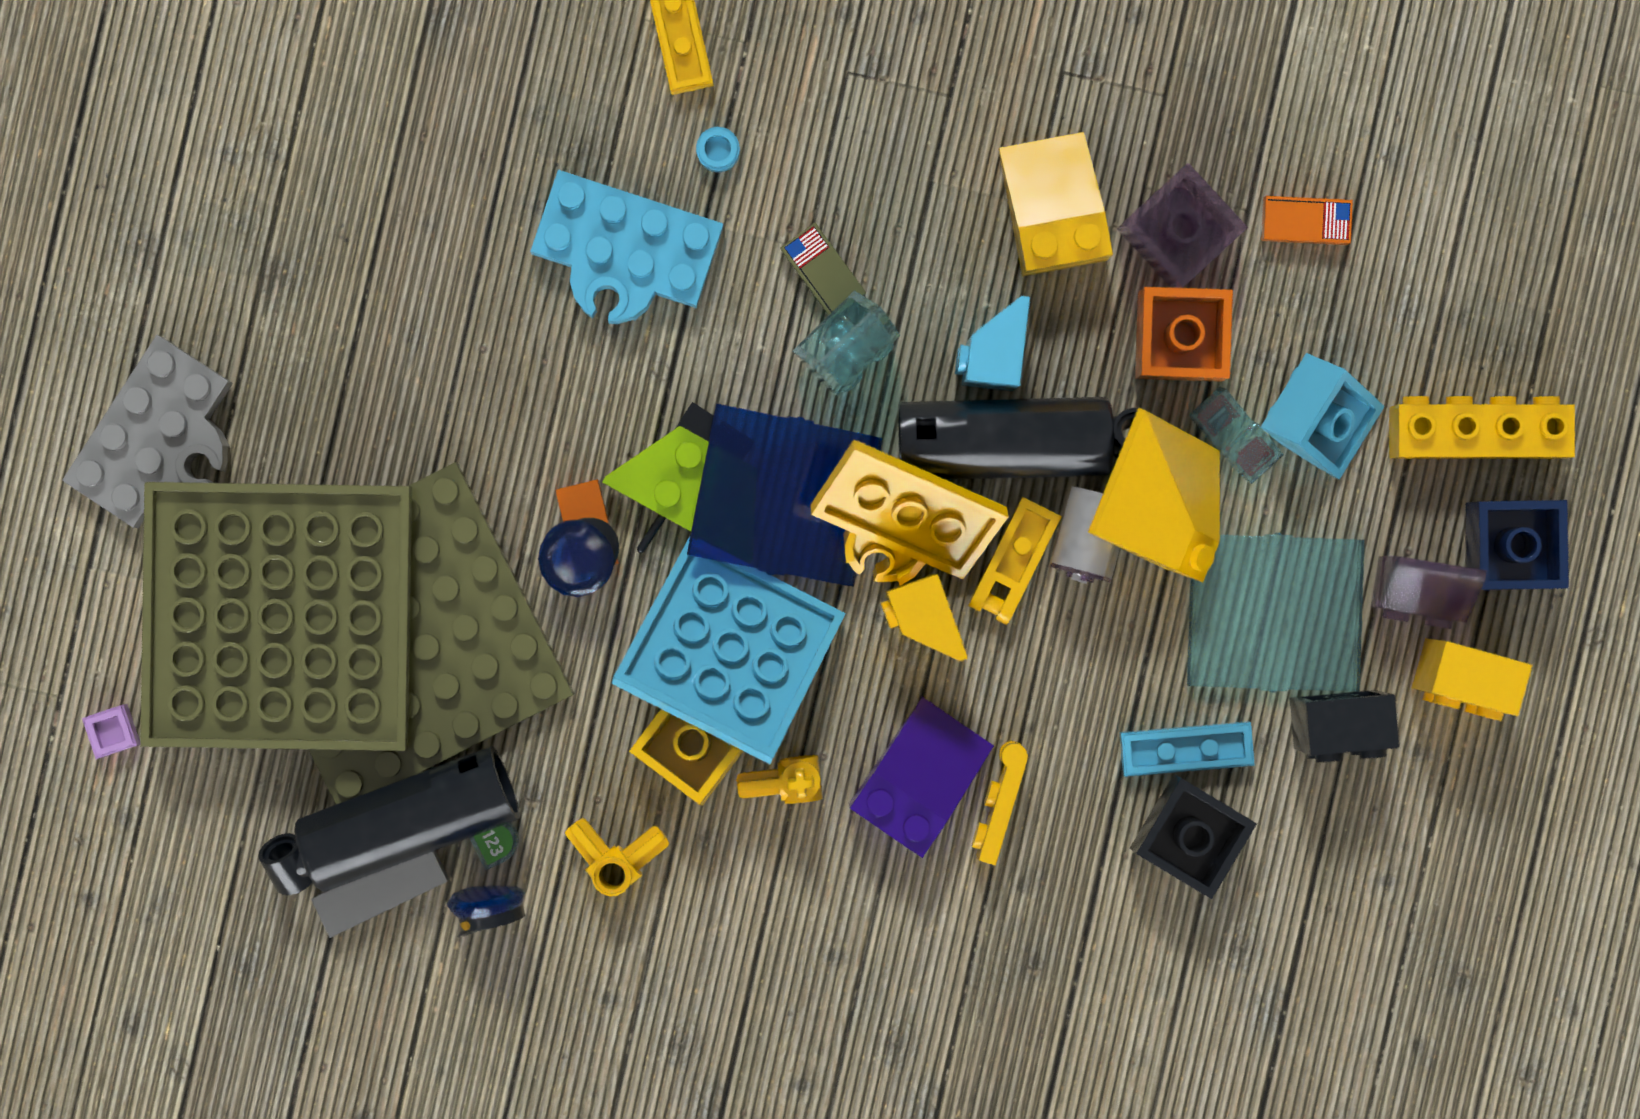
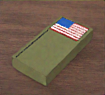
[780,223,866,319]

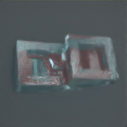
[1188,386,1284,484]

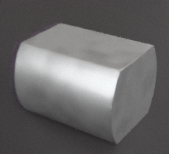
[1051,486,1120,584]

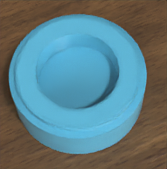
[696,127,740,172]

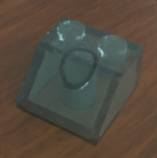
[793,290,900,396]

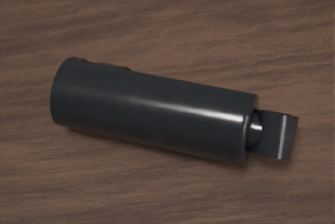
[898,397,1138,480]
[258,746,520,895]

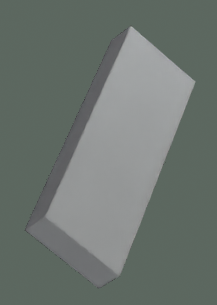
[311,851,450,938]

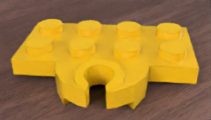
[810,440,1009,586]

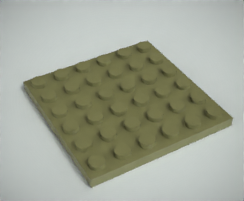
[308,462,575,804]
[140,482,412,751]

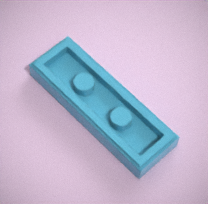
[1119,721,1255,777]

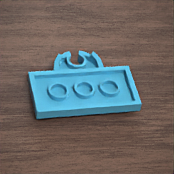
[530,170,724,324]

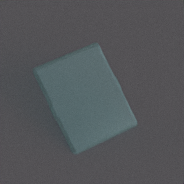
[1187,533,1365,693]

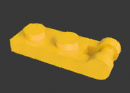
[968,497,1062,625]
[971,740,1028,866]

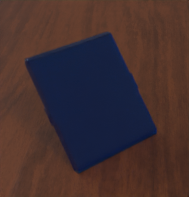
[687,404,883,587]

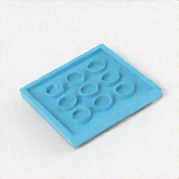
[611,535,846,764]

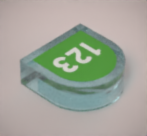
[469,823,519,871]

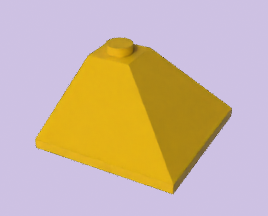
[1088,408,1220,583]

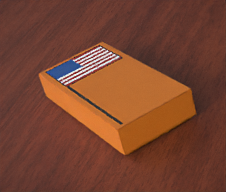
[1261,196,1353,245]

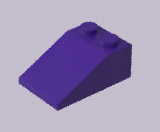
[849,697,994,858]

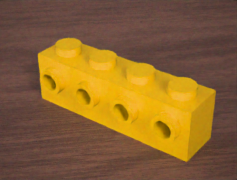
[1389,396,1575,459]

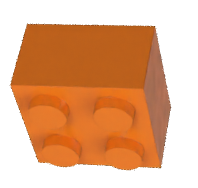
[1135,287,1233,382]

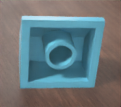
[955,296,1030,391]
[1261,353,1385,480]

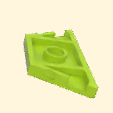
[602,426,756,564]

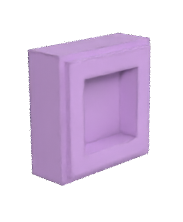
[82,704,140,759]

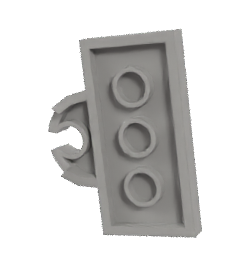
[62,335,233,529]

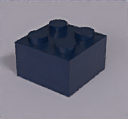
[1466,500,1569,590]

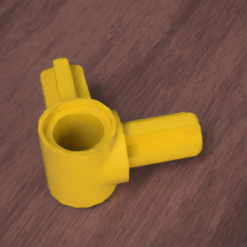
[736,755,823,804]
[565,818,670,897]

